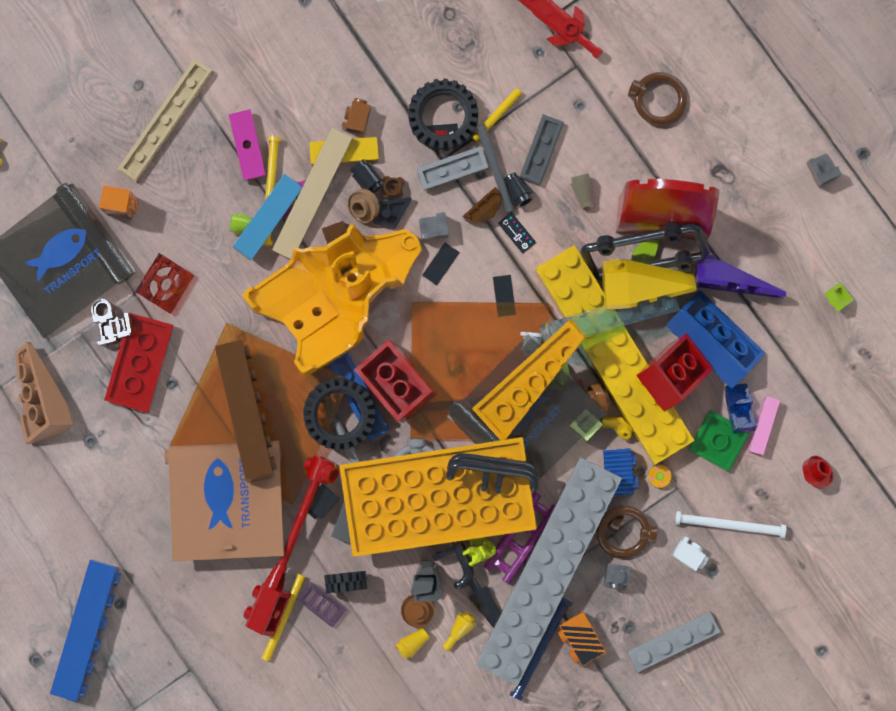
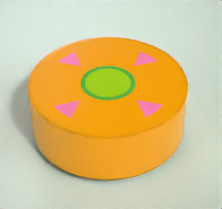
[648,465,671,488]

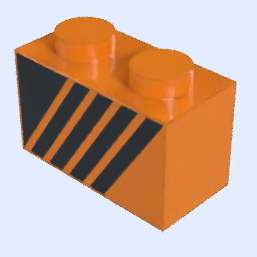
[99,185,139,219]
[557,612,606,666]

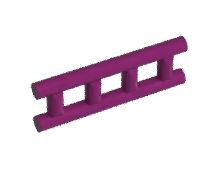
[483,492,555,585]

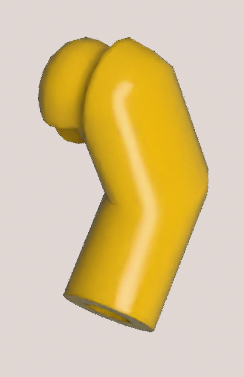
[601,417,632,440]

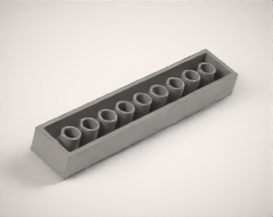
[476,457,622,686]

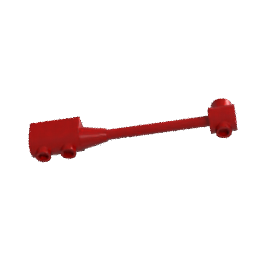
[243,454,339,636]

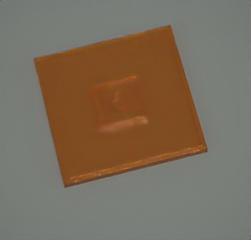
[410,302,549,440]
[170,322,350,505]

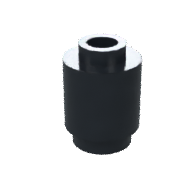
[350,159,383,193]

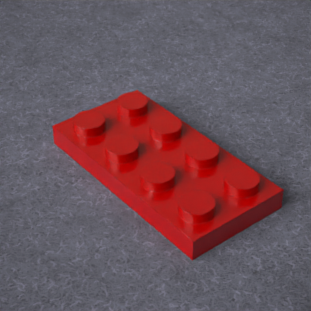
[104,313,174,413]

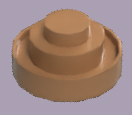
[347,189,380,223]

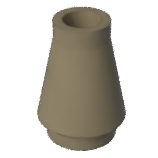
[570,173,594,208]

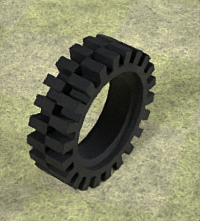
[408,78,479,151]
[303,378,375,451]

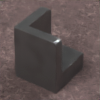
[806,153,842,187]
[419,212,449,241]

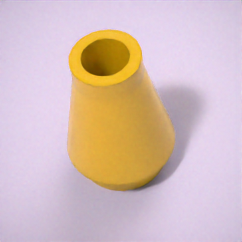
[395,628,430,660]

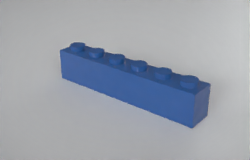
[50,560,121,702]

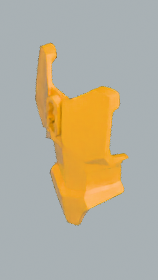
[242,223,422,376]

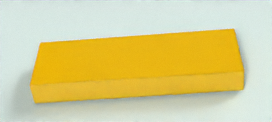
[309,137,379,166]

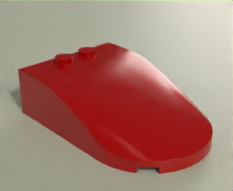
[616,179,719,242]

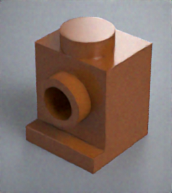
[342,98,371,135]

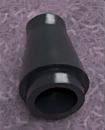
[504,172,533,208]

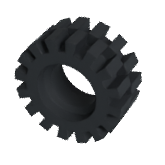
[324,571,367,594]

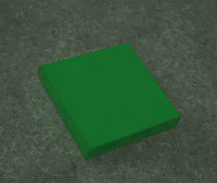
[688,410,750,472]

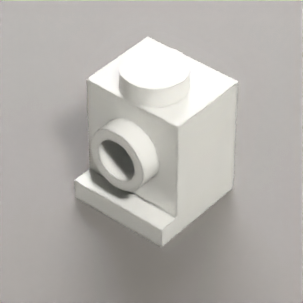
[671,536,709,571]

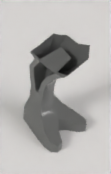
[411,560,442,602]

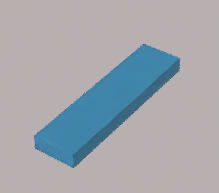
[232,174,303,260]

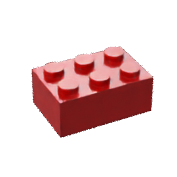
[636,333,714,412]
[354,339,438,423]

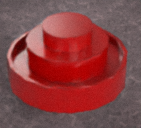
[802,455,834,489]

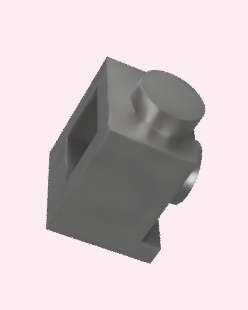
[603,563,631,589]

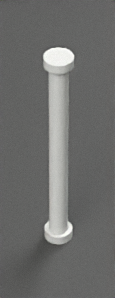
[675,511,786,538]

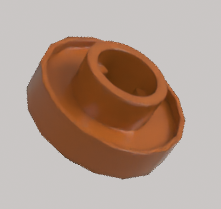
[583,383,610,418]
[401,594,434,627]

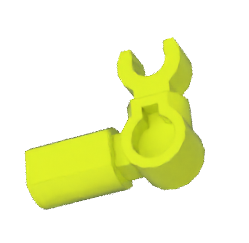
[463,537,496,566]

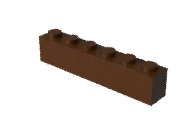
[215,340,277,483]

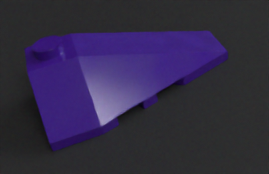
[694,255,786,299]

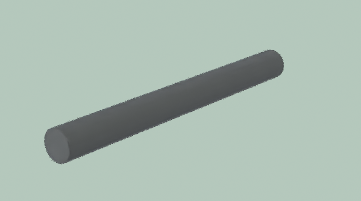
[476,124,515,213]

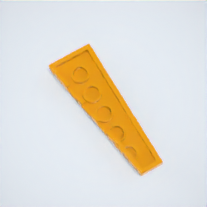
[472,319,586,441]

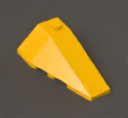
[602,259,697,309]

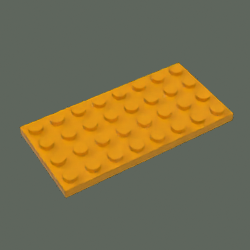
[339,437,537,557]

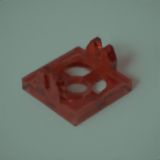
[135,253,194,314]

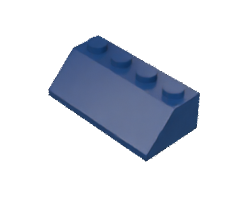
[666,290,765,389]

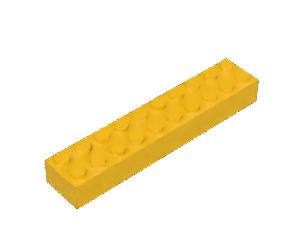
[534,245,694,465]

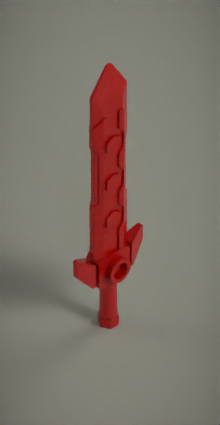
[518,0,604,59]

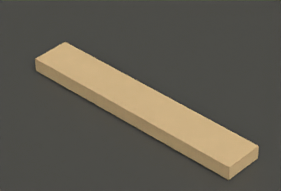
[117,58,213,183]
[272,128,353,259]

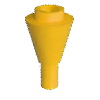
[442,611,477,651]

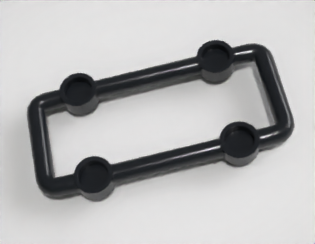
[580,222,710,280]

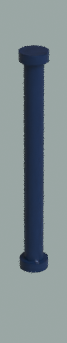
[509,597,573,701]

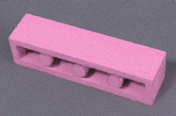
[748,396,780,456]

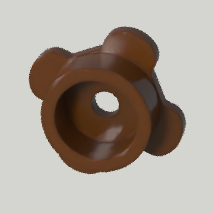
[381,176,405,199]

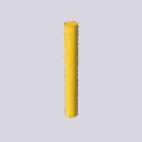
[471,88,522,143]

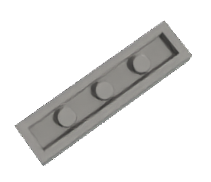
[627,611,720,673]

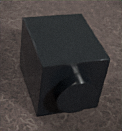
[308,484,340,519]

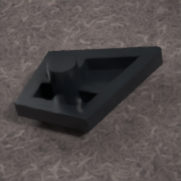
[373,197,412,228]

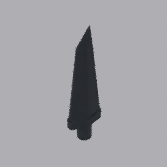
[468,579,501,628]

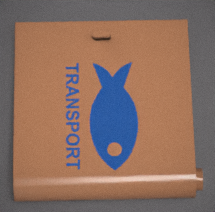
[164,441,284,561]

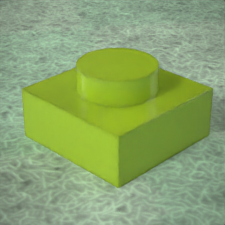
[824,282,854,312]

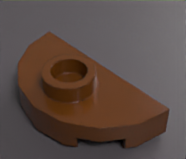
[462,187,502,224]

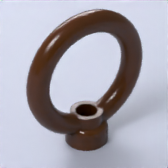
[628,72,687,126]
[596,506,657,558]

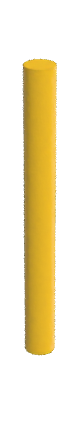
[261,574,306,662]

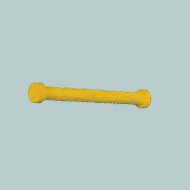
[262,136,281,246]

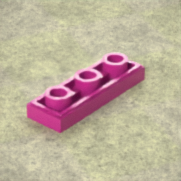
[228,109,266,181]

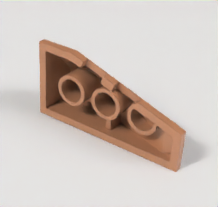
[15,342,73,444]

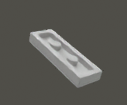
[417,146,488,191]

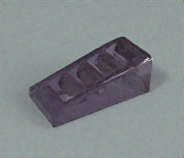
[296,581,347,628]

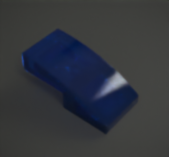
[725,383,757,434]

